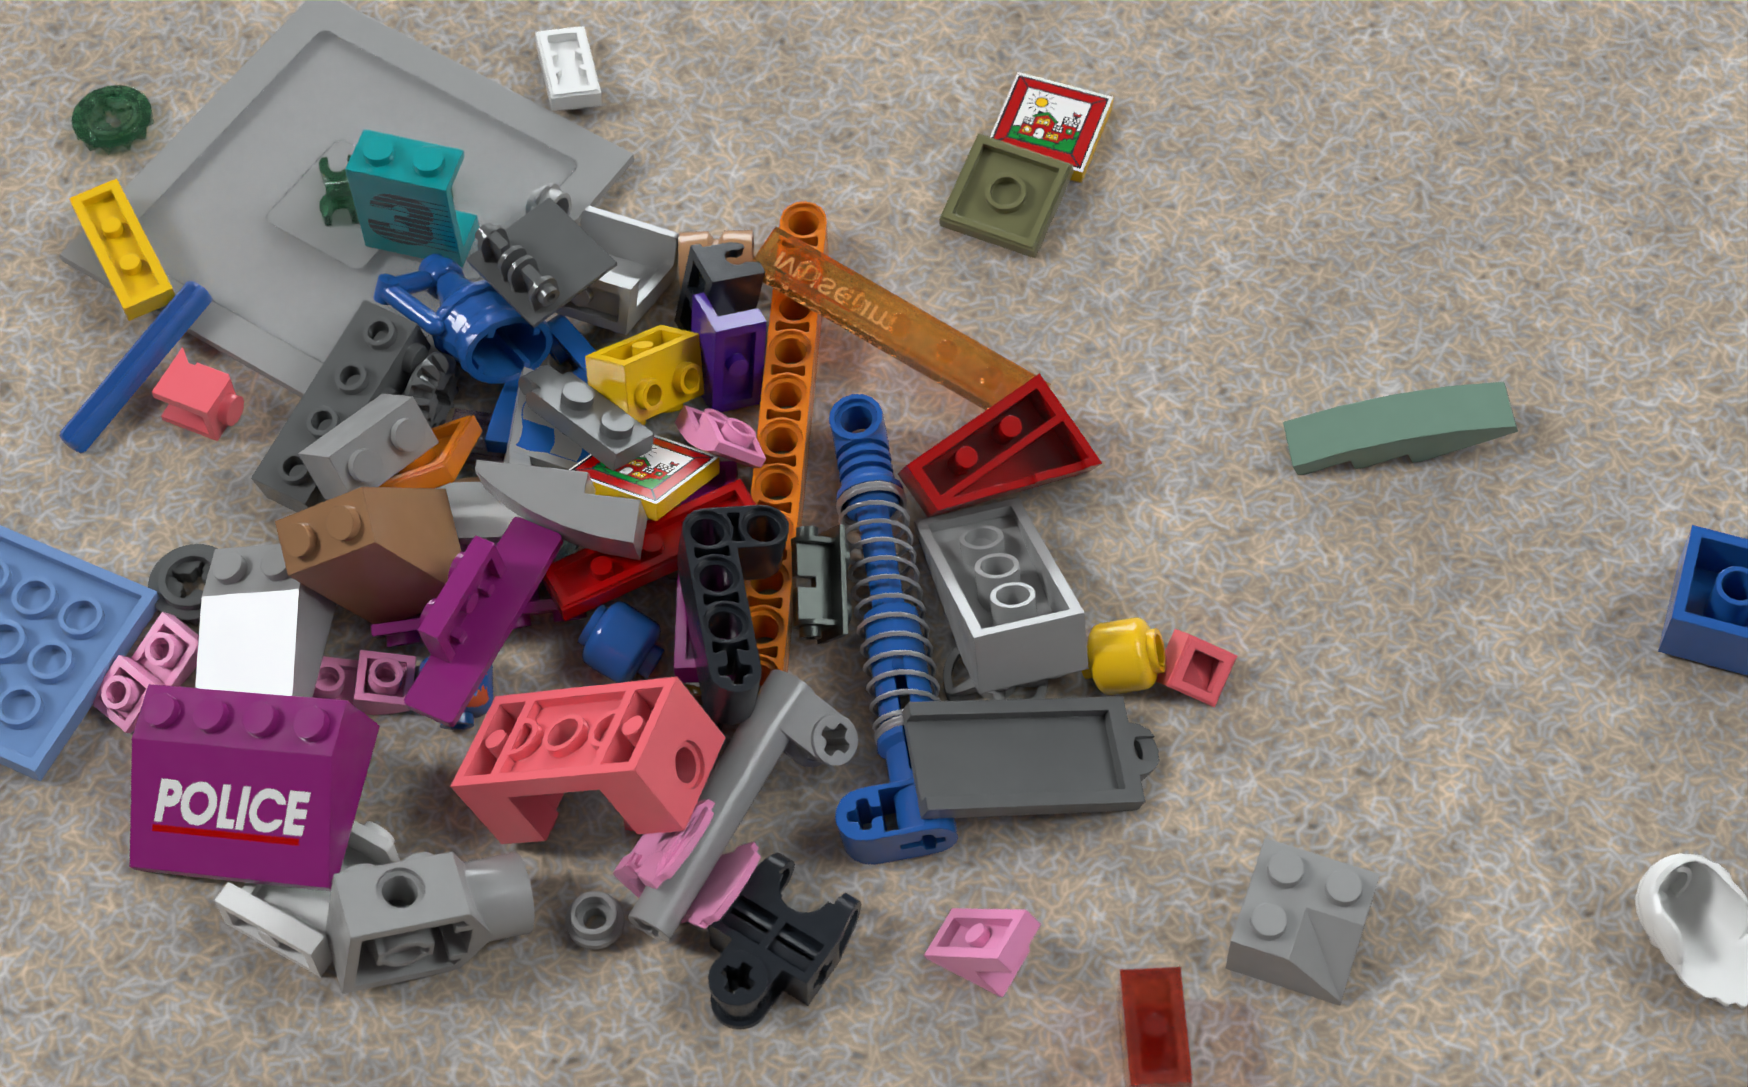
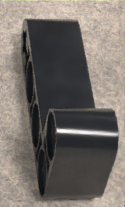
[677,505,789,725]

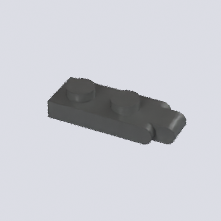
[518,365,654,471]

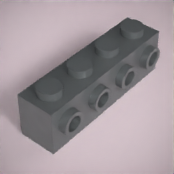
[251,299,432,512]

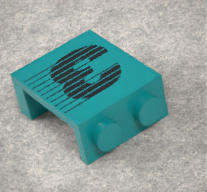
[345,129,480,268]

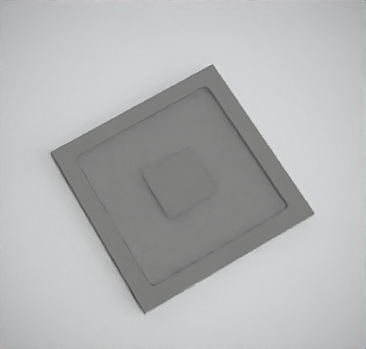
[60,0,635,398]

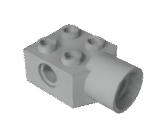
[325,852,535,994]

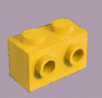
[585,325,704,425]

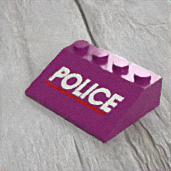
[129,684,380,892]

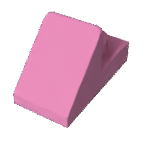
[924,908,1041,997]

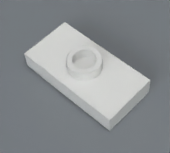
[535,27,602,112]

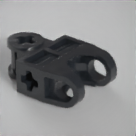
[708,853,861,1030]

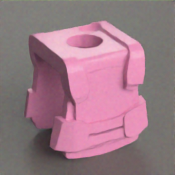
[613,799,761,929]

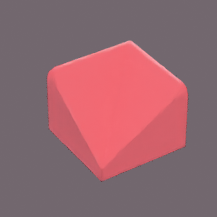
[1156,629,1237,707]

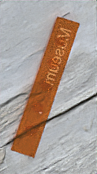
[751,226,1051,410]

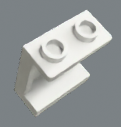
[214,821,400,977]

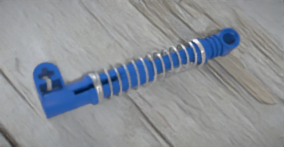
[829,394,958,865]

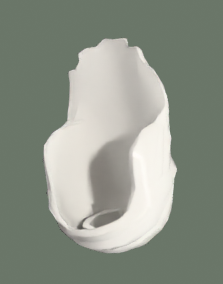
[1635,854,1748,1009]

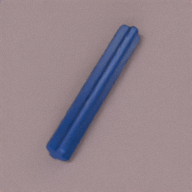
[59,280,212,453]

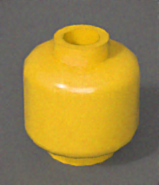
[1081,617,1166,695]

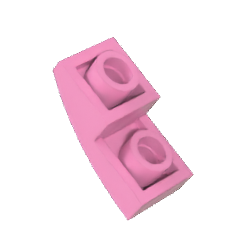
[675,405,766,468]
[93,612,199,734]
[313,650,416,715]

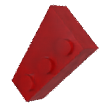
[898,373,1102,517]

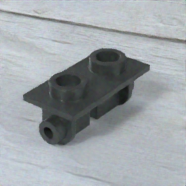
[791,524,852,644]

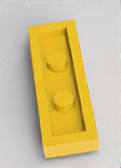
[69,178,175,321]

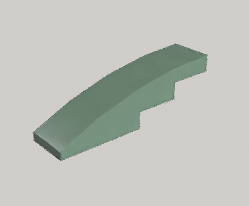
[1283,382,1518,475]

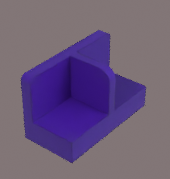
[691,293,767,412]

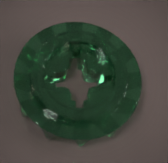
[71,85,154,155]

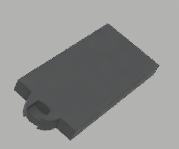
[902,696,1160,819]

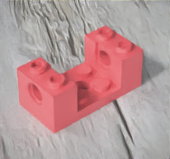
[450,677,726,844]

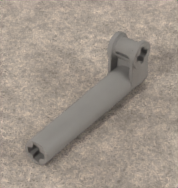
[628,670,858,942]

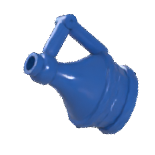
[373,254,553,384]

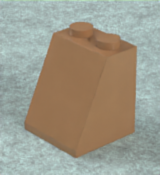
[275,487,461,625]

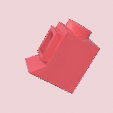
[152,346,244,441]

